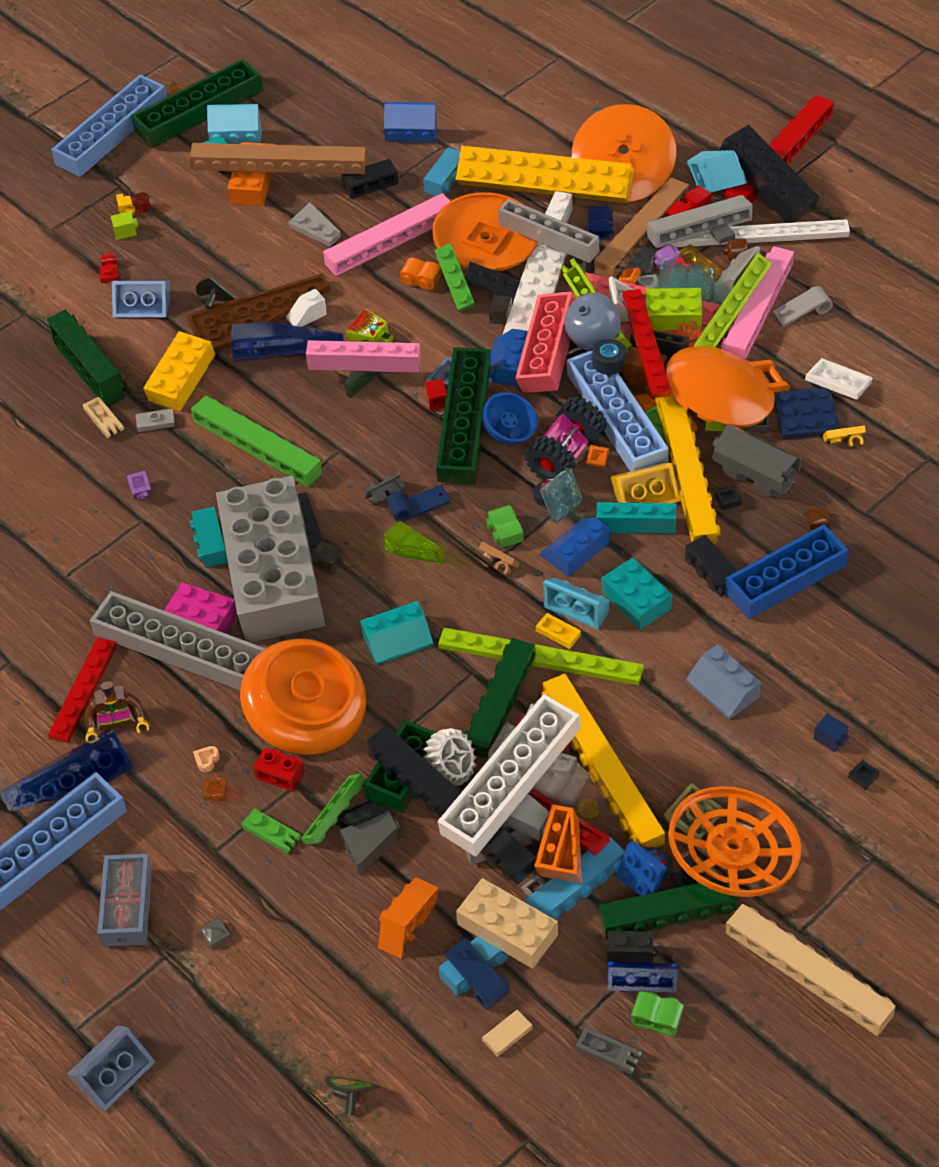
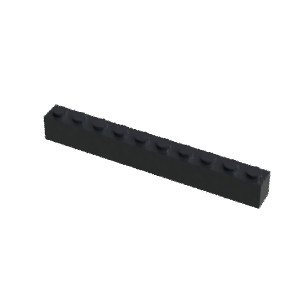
[367,725,536,885]

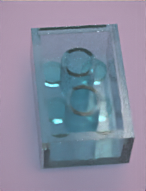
[657,260,715,301]

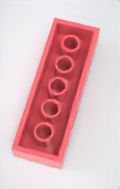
[515,291,575,393]

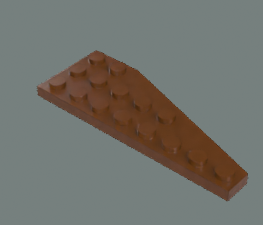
[187,273,330,352]

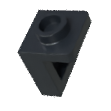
[670,855,701,888]

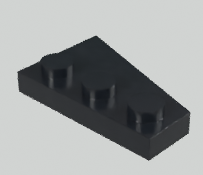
[464,262,520,309]

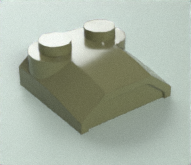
[664,782,723,840]

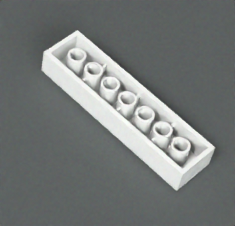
[438,694,581,857]

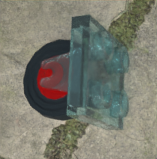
[533,468,584,523]

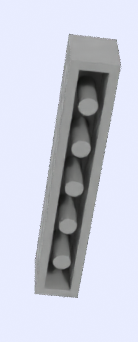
[647,195,752,248]
[498,199,599,263]

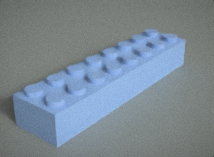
[567,350,669,471]

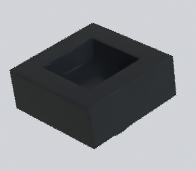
[715,486,741,510]
[848,760,880,790]

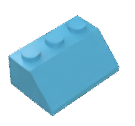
[207,104,262,144]
[543,578,610,629]

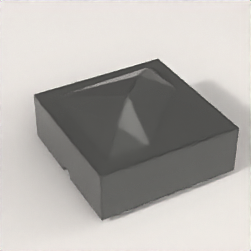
[200,918,231,949]

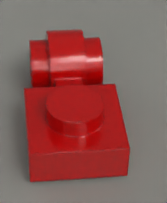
[100,253,119,284]

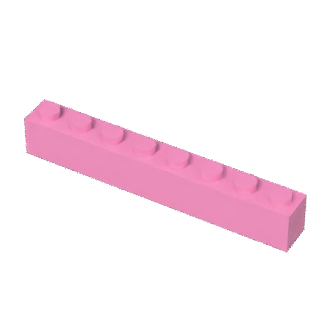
[323,193,450,276]
[721,246,794,359]

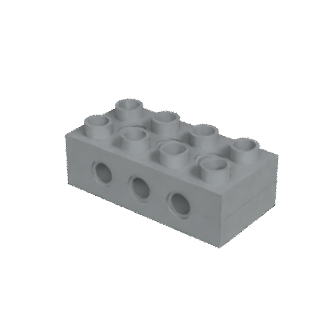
[216,475,326,643]

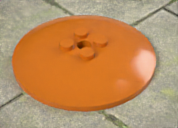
[572,104,676,204]
[433,193,538,271]

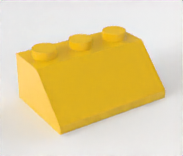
[611,462,681,503]

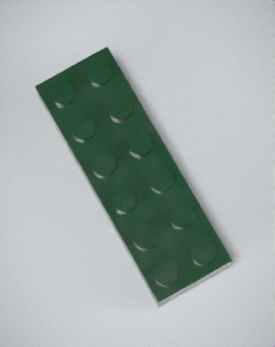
[47,309,125,407]

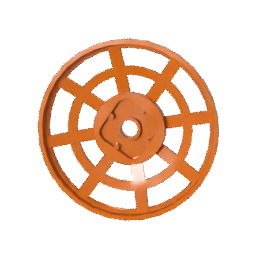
[668,786,801,897]

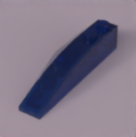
[0,729,134,812]

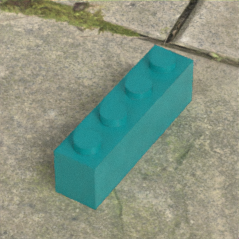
[596,502,676,534]

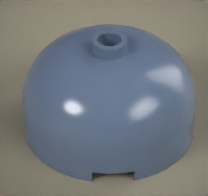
[564,293,621,350]

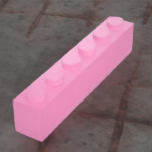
[306,341,421,372]

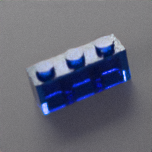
[607,961,678,992]

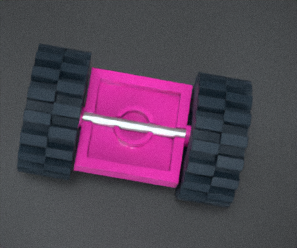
[525,397,607,481]

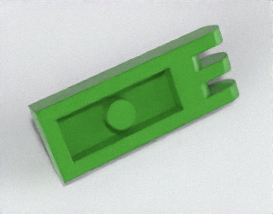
[241,808,301,854]

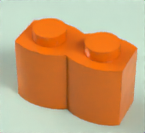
[400,258,442,290]

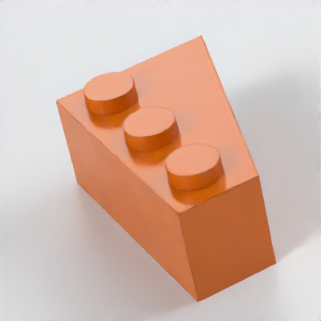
[534,805,582,884]
[378,877,439,959]

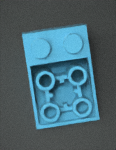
[687,150,747,192]

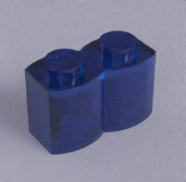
[588,205,613,240]

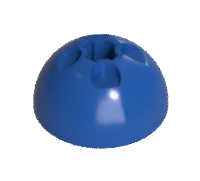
[483,392,538,445]

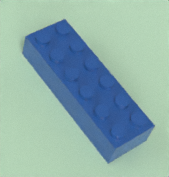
[725,525,849,619]

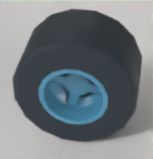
[592,339,626,375]

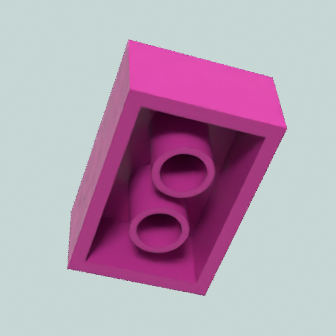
[164,582,238,634]

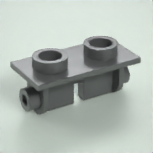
[364,473,405,505]

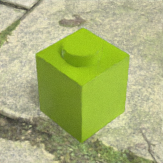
[111,211,139,240]

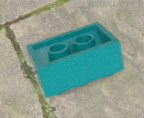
[360,601,434,665]

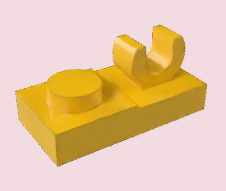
[823,426,866,447]

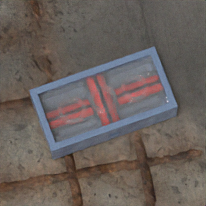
[97,854,152,947]

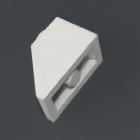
[286,289,327,329]

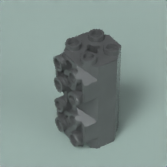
[712,424,802,498]

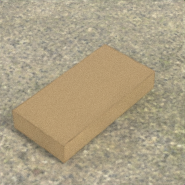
[482,1010,533,1057]

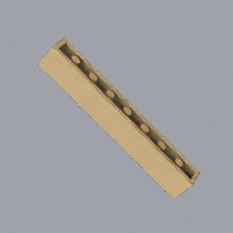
[726,904,896,1037]

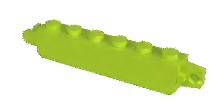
[561,258,632,356]

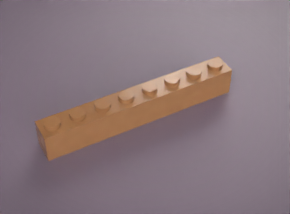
[594,178,689,278]

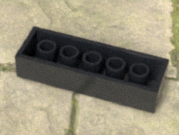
[719,124,820,223]

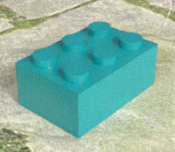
[602,558,672,630]

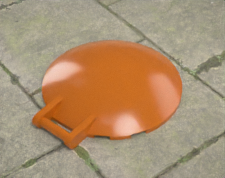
[666,346,790,428]

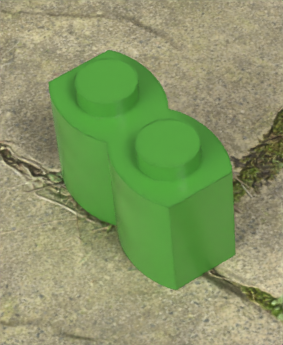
[486,505,524,548]
[630,991,684,1036]

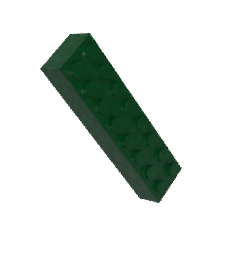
[131,59,263,148]
[436,347,492,484]

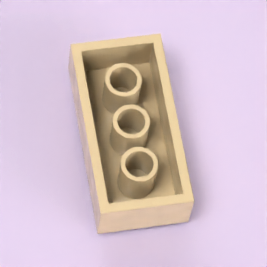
[456,878,558,969]

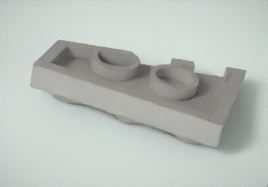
[288,202,341,247]

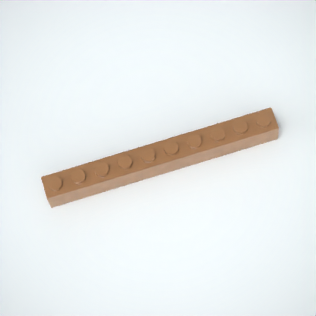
[190,143,366,174]

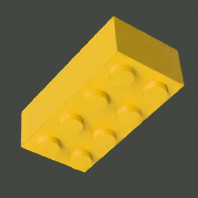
[143,331,216,411]

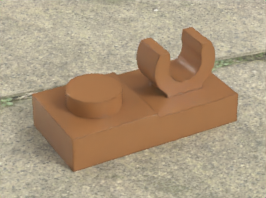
[479,541,521,576]

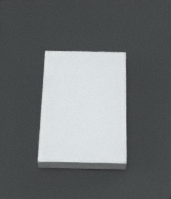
[805,358,873,400]

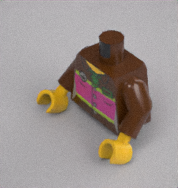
[85,681,150,744]

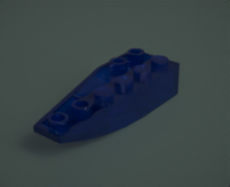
[231,322,344,361]

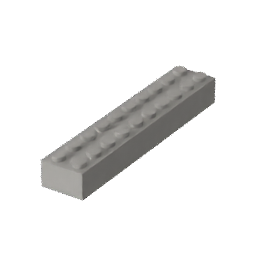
[90,591,265,690]

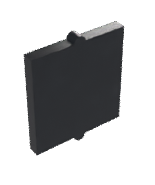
[340,801,386,827]

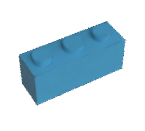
[423,148,460,196]

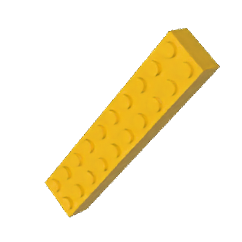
[456,146,634,204]

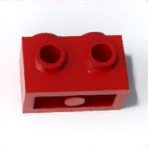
[253,747,305,792]

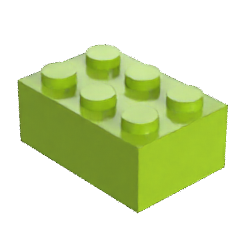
[646,288,702,331]

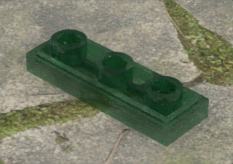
[344,371,380,398]

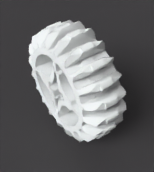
[423,728,477,786]

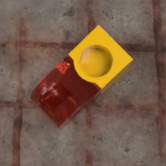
[116,192,151,215]

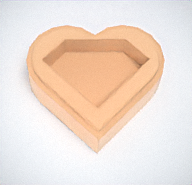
[193,746,220,773]

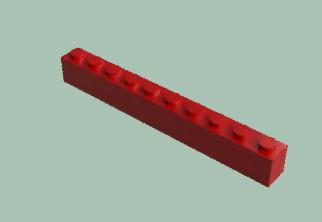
[724,95,834,204]

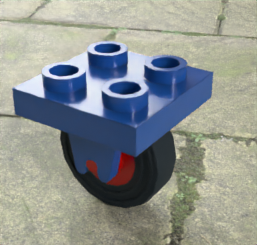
[616,841,674,896]

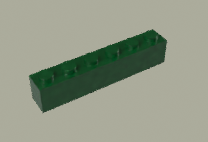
[464,638,536,759]
[599,879,737,939]

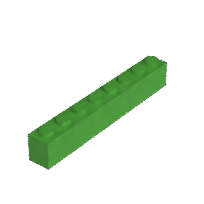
[191,396,322,487]

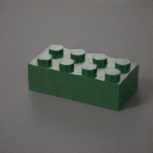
[363,720,437,814]

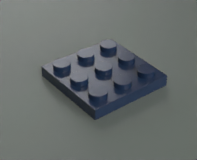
[774,388,840,440]

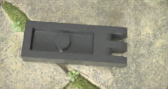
[575,1027,643,1074]

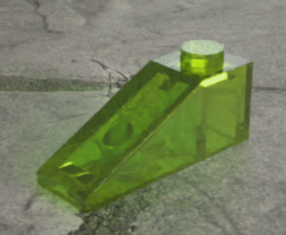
[383,520,444,564]

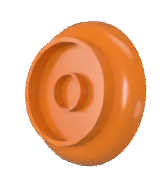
[240,639,366,755]

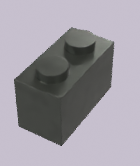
[607,931,654,966]

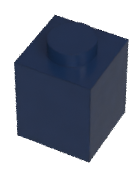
[814,713,849,752]

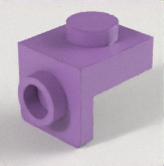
[127,471,152,500]

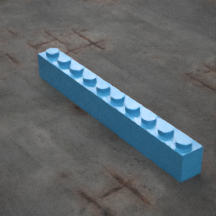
[438,837,625,996]

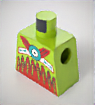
[346,309,393,343]

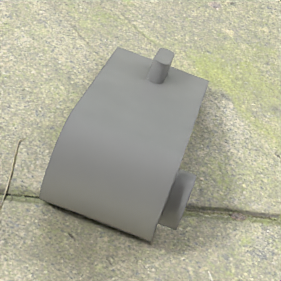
[773,286,833,327]

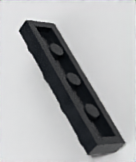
[298,492,326,555]

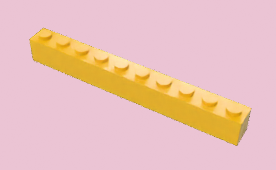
[655,394,720,545]
[541,674,665,848]

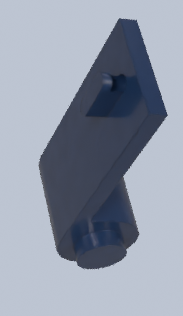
[387,484,450,522]
[445,938,510,1010]

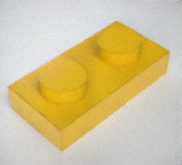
[535,613,581,649]

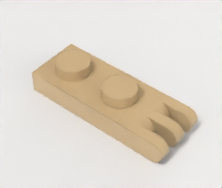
[83,397,124,438]

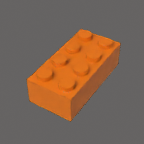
[227,142,274,206]

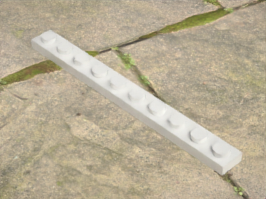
[670,220,850,247]

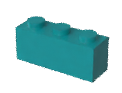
[190,507,228,568]

